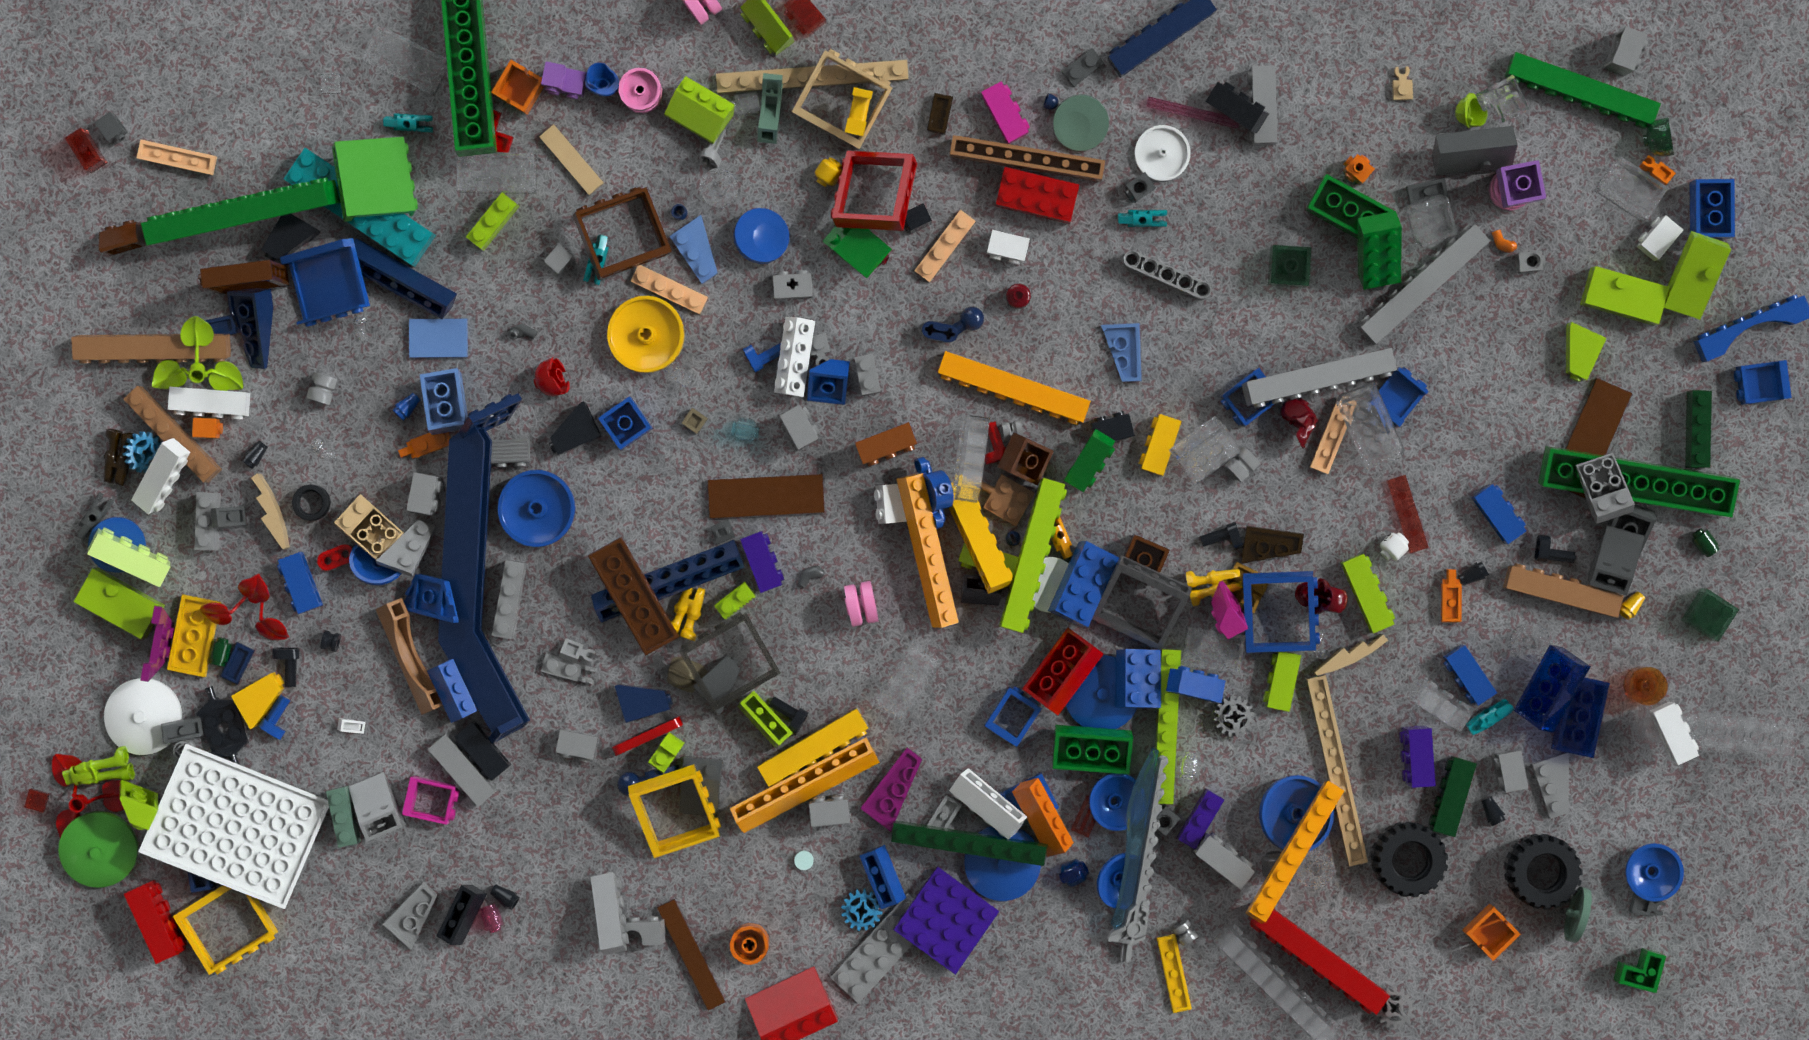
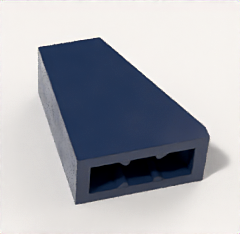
[615,684,673,723]

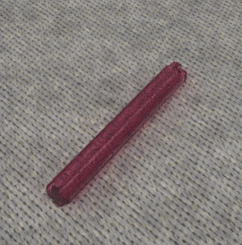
[1146,97,1239,129]

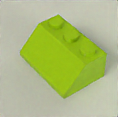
[740,0,794,56]
[664,76,735,144]
[120,779,158,830]

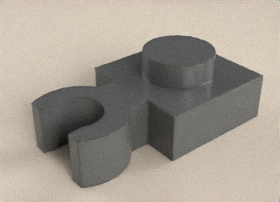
[1629,893,1666,916]

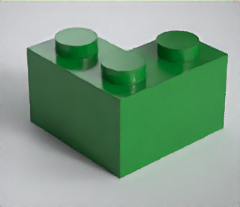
[1613,948,1666,993]

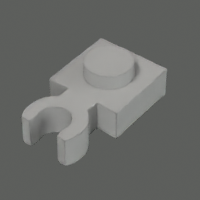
[811,333,830,366]
[559,638,595,666]

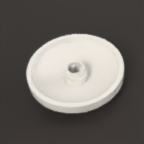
[104,678,182,755]

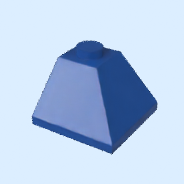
[807,359,850,405]

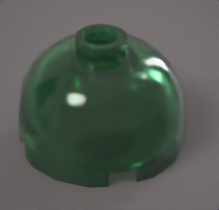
[1643,118,1674,157]

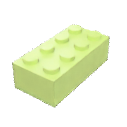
[87,528,170,587]

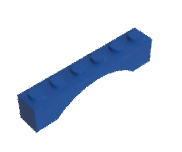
[1693,294,1809,363]

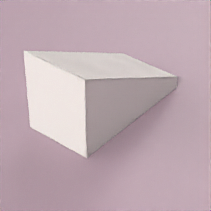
[337,718,366,734]

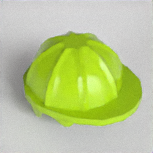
[1455,93,1488,129]

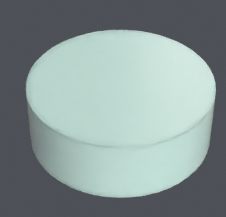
[794,850,814,870]

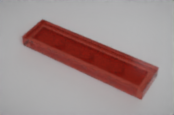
[1386,475,1429,554]

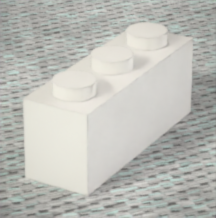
[1648,702,1699,765]

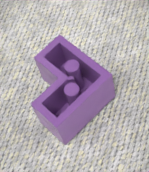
[541,61,586,99]

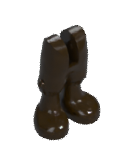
[104,429,140,486]

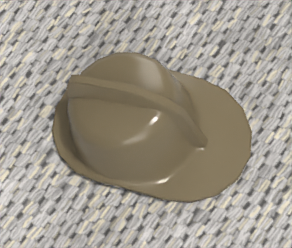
[667,657,708,693]

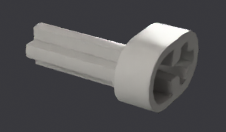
[699,129,726,171]

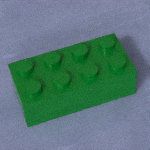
[1305,174,1394,239]
[1357,211,1402,290]
[1052,725,1133,774]

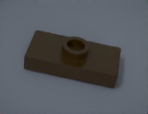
[927,93,953,135]

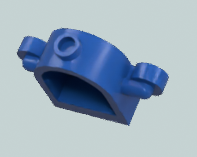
[914,457,954,529]

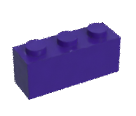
[740,531,785,593]
[1177,788,1224,849]

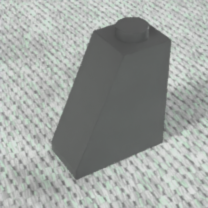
[693,655,741,714]

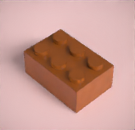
[855,422,917,467]

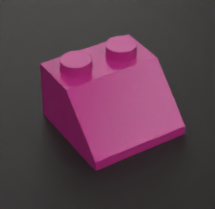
[1211,580,1248,639]

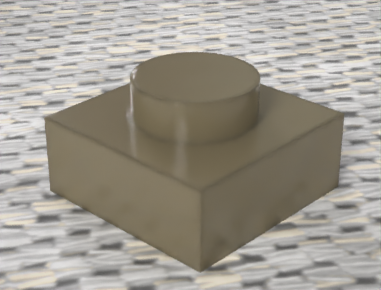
[682,408,708,434]

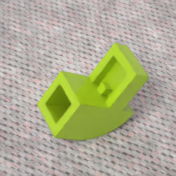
[648,732,685,774]

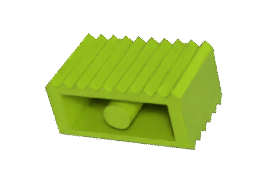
[714,582,756,620]

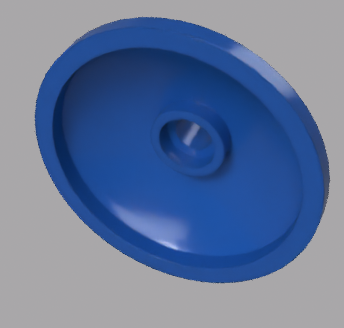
[349,544,402,585]
[1089,773,1145,831]
[1625,843,1684,902]
[1097,853,1149,909]

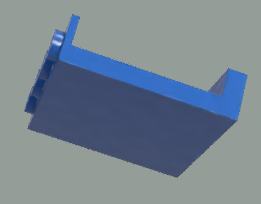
[280,238,370,327]

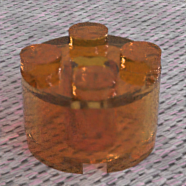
[1623,666,1668,706]

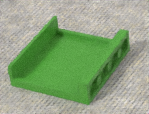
[332,137,418,222]

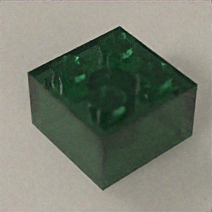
[1268,245,1312,288]
[1681,588,1740,642]

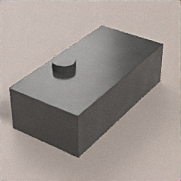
[1432,126,1518,176]

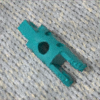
[383,113,433,133]
[1118,210,1167,227]
[583,234,609,285]
[1466,699,1514,735]

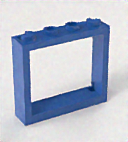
[1243,571,1320,653]

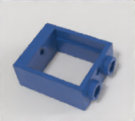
[1220,368,1274,427]
[984,686,1042,747]

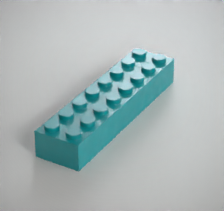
[284,148,436,267]

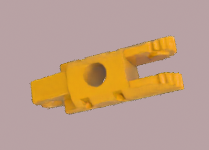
[1050,517,1073,559]

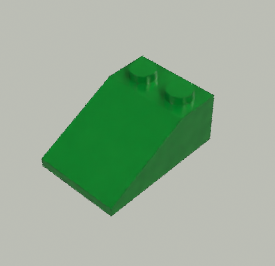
[822,212,892,278]

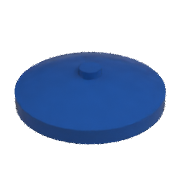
[498,470,576,547]
[1066,655,1137,729]
[1259,775,1334,851]
[964,826,1041,901]

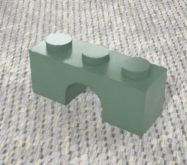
[326,785,361,848]

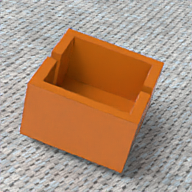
[491,60,544,115]
[1462,904,1521,961]

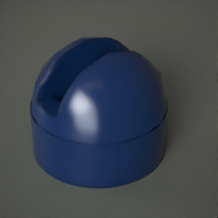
[1043,93,1059,110]
[671,204,688,221]
[1005,531,1021,546]

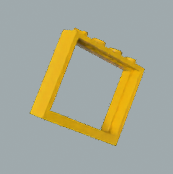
[628,764,721,858]
[173,885,278,975]

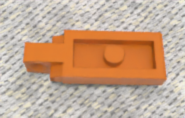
[398,432,451,459]
[1441,569,1462,622]

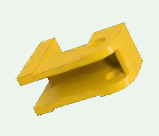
[845,87,873,136]

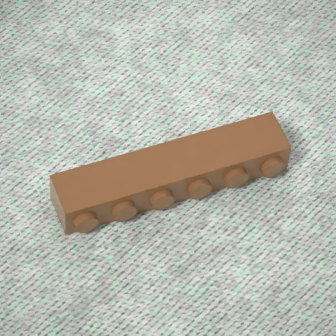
[124,386,222,483]
[1503,563,1624,618]

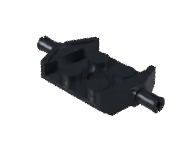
[196,686,249,764]

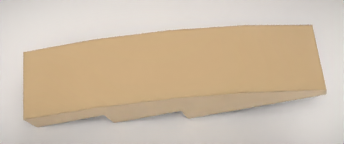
[251,473,290,550]
[1313,634,1388,676]

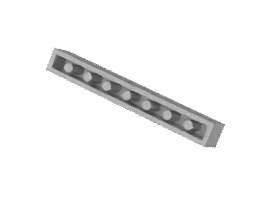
[1358,224,1490,345]
[1242,348,1397,409]

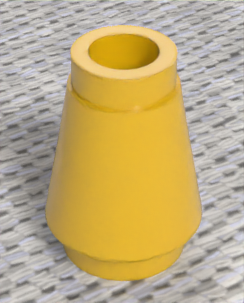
[1619,591,1645,620]

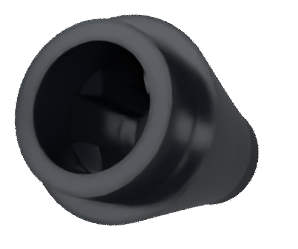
[241,440,268,469]
[1459,561,1489,586]
[1481,796,1506,826]
[490,884,520,910]

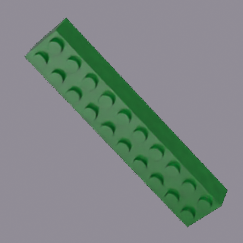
[441,0,497,157]
[141,177,340,246]
[1538,446,1740,518]

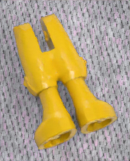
[1186,569,1243,606]
[671,587,706,642]

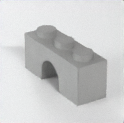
[194,492,221,551]
[624,916,665,945]

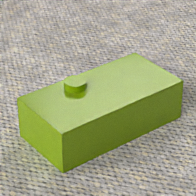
[1664,231,1731,320]
[1580,266,1670,326]
[74,568,165,639]

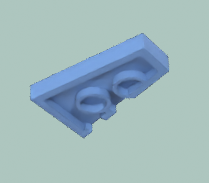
[669,215,718,284]
[1101,323,1142,382]

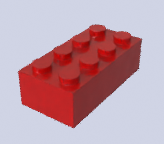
[995,167,1080,224]
[1022,627,1104,715]
[124,879,187,964]

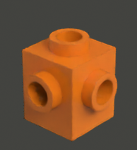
[1343,154,1375,186]

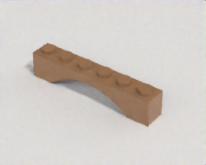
[375,598,443,715]

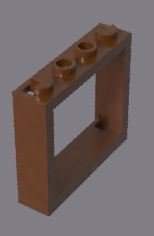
[573,187,672,280]
[198,260,290,294]

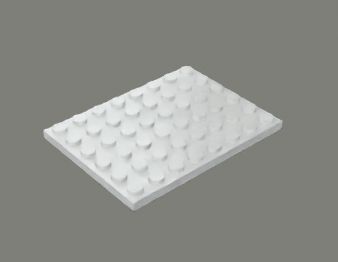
[138,743,329,909]

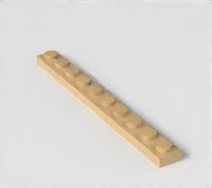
[716,60,909,94]
[1306,675,1368,867]

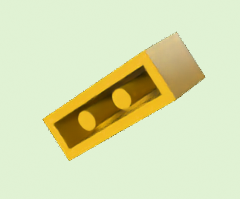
[1138,414,1182,476]

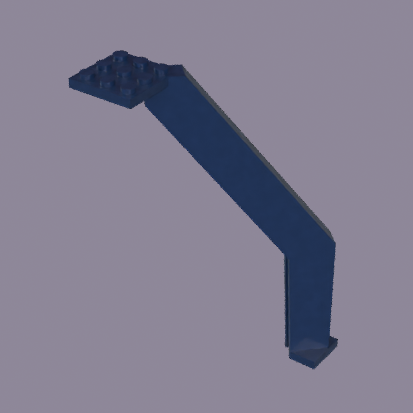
[438,393,530,744]

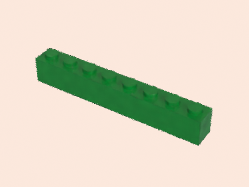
[1505,52,1661,129]

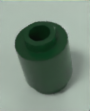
[1691,528,1720,558]
[209,637,232,666]

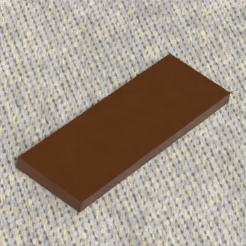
[1565,378,1632,499]
[708,474,825,518]
[588,536,679,656]

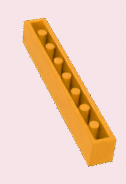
[938,351,1091,425]
[896,473,959,628]
[730,737,880,833]
[1245,781,1344,924]

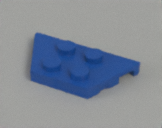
[404,574,459,623]

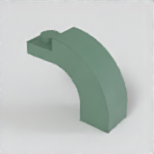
[757,73,783,144]

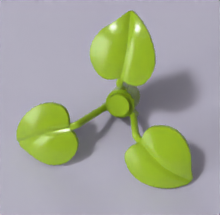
[152,316,243,391]

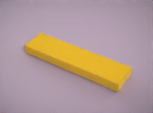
[1157,934,1192,1013]

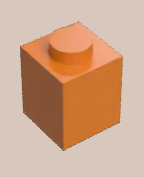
[192,418,223,438]

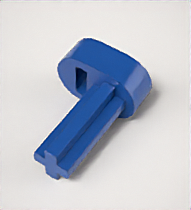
[742,343,781,373]
[258,695,291,740]

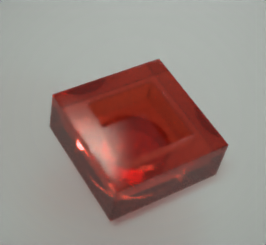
[24,788,50,813]

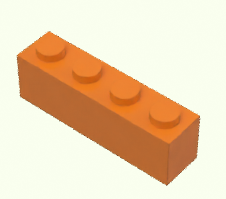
[1012,778,1074,857]

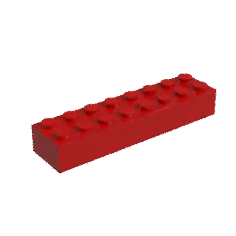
[1248,909,1390,1015]

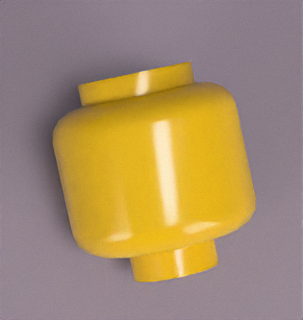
[815,157,842,187]

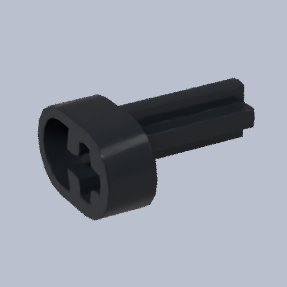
[1200,522,1244,550]
[1534,535,1576,563]
[272,647,300,687]
[769,696,809,736]

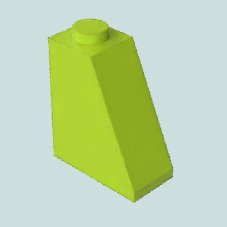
[1566,322,1607,382]

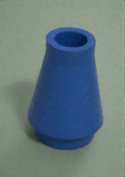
[392,392,421,421]

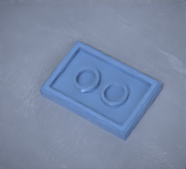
[409,319,468,358]

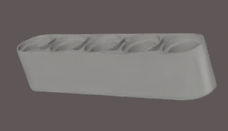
[1122,251,1211,300]

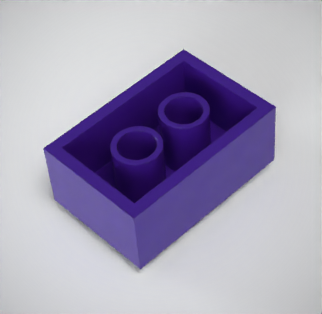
[1399,726,1436,788]

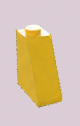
[231,672,284,729]

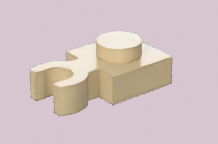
[1392,66,1413,101]

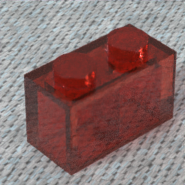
[784,0,827,37]
[65,128,108,173]

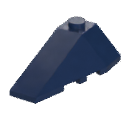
[227,288,273,369]

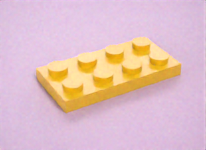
[167,594,221,677]

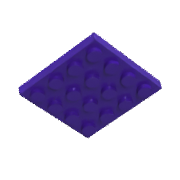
[893,867,999,975]

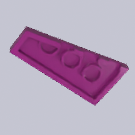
[860,747,922,832]

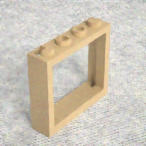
[792,49,893,149]

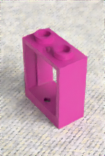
[402,776,460,825]

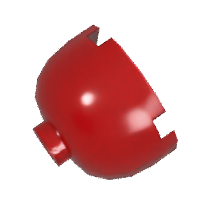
[534,357,570,397]

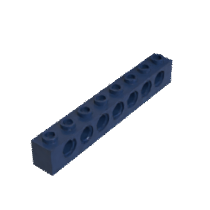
[591,540,745,623]

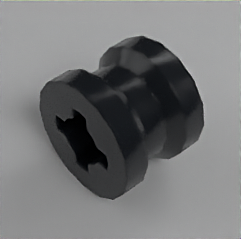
[320,630,341,652]

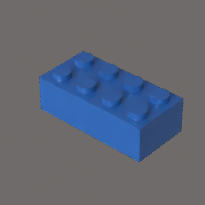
[1048,541,1119,627]

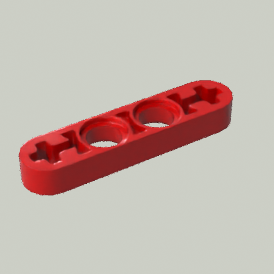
[612,716,683,756]

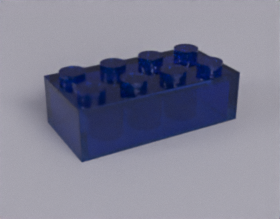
[1513,644,1591,733]
[1551,674,1610,758]

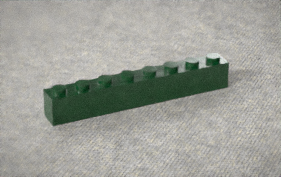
[891,820,1048,866]

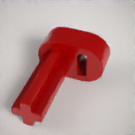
[983,421,1006,465]

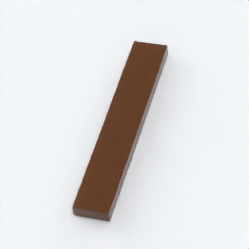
[657,899,726,1011]

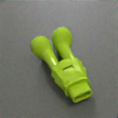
[62,746,135,786]

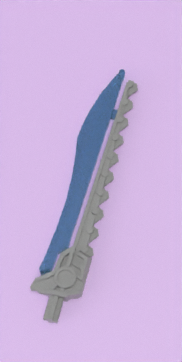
[1107,747,1169,962]

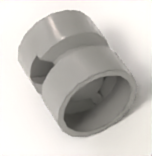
[306,372,338,405]
[1224,447,1261,483]

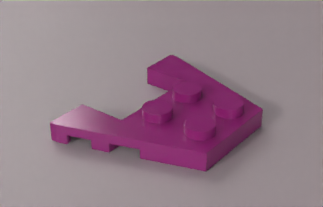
[140,606,175,682]

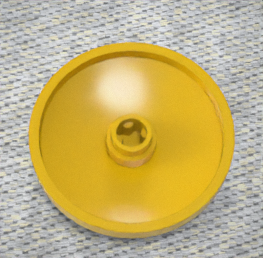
[607,296,685,373]

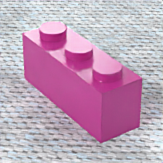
[981,81,1030,144]

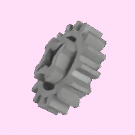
[1213,695,1255,737]
[1376,987,1417,1029]

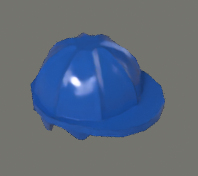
[584,62,619,96]

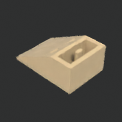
[333,494,404,560]

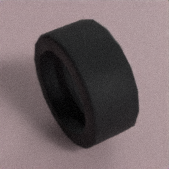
[292,484,331,521]

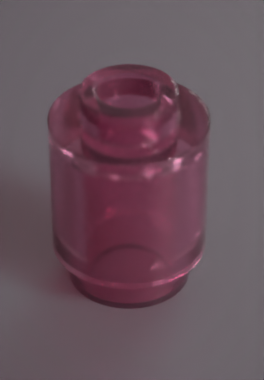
[480,903,504,933]

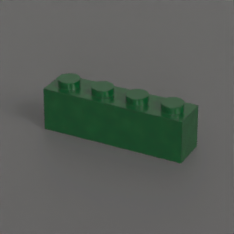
[1685,390,1712,468]
[1428,756,1477,837]

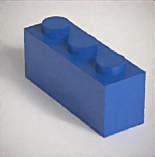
[1471,484,1527,544]
[277,552,323,614]
[1443,645,1497,706]
[427,659,477,723]
[1166,666,1226,703]
[859,845,906,909]

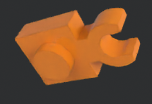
[1639,155,1676,188]

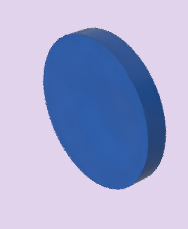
[733,208,789,264]
[88,517,146,573]

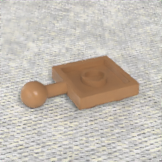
[968,474,1035,526]

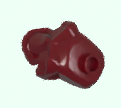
[1280,398,1319,449]
[1295,578,1348,614]

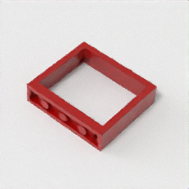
[831,151,917,231]

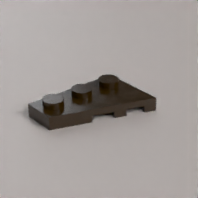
[1241,525,1304,564]

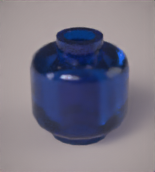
[1059,859,1089,887]

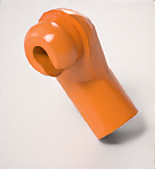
[1491,230,1517,253]

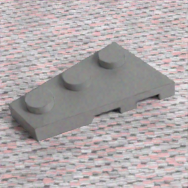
[376,520,436,577]
[1531,752,1569,819]
[383,882,437,949]

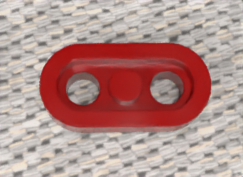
[317,544,353,571]

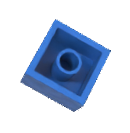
[598,396,654,450]

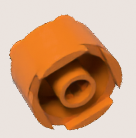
[730,923,769,965]

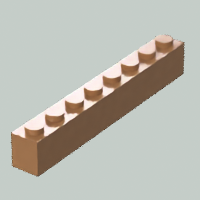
[950,135,1105,182]
[71,334,231,363]

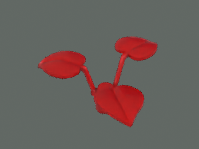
[200,574,289,640]
[52,754,124,838]

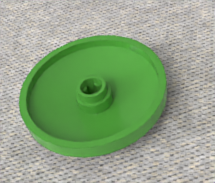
[58,811,138,888]

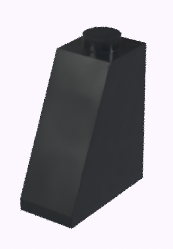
[261,214,321,261]
[549,401,602,456]

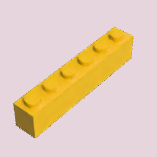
[949,478,1013,594]
[757,708,869,787]

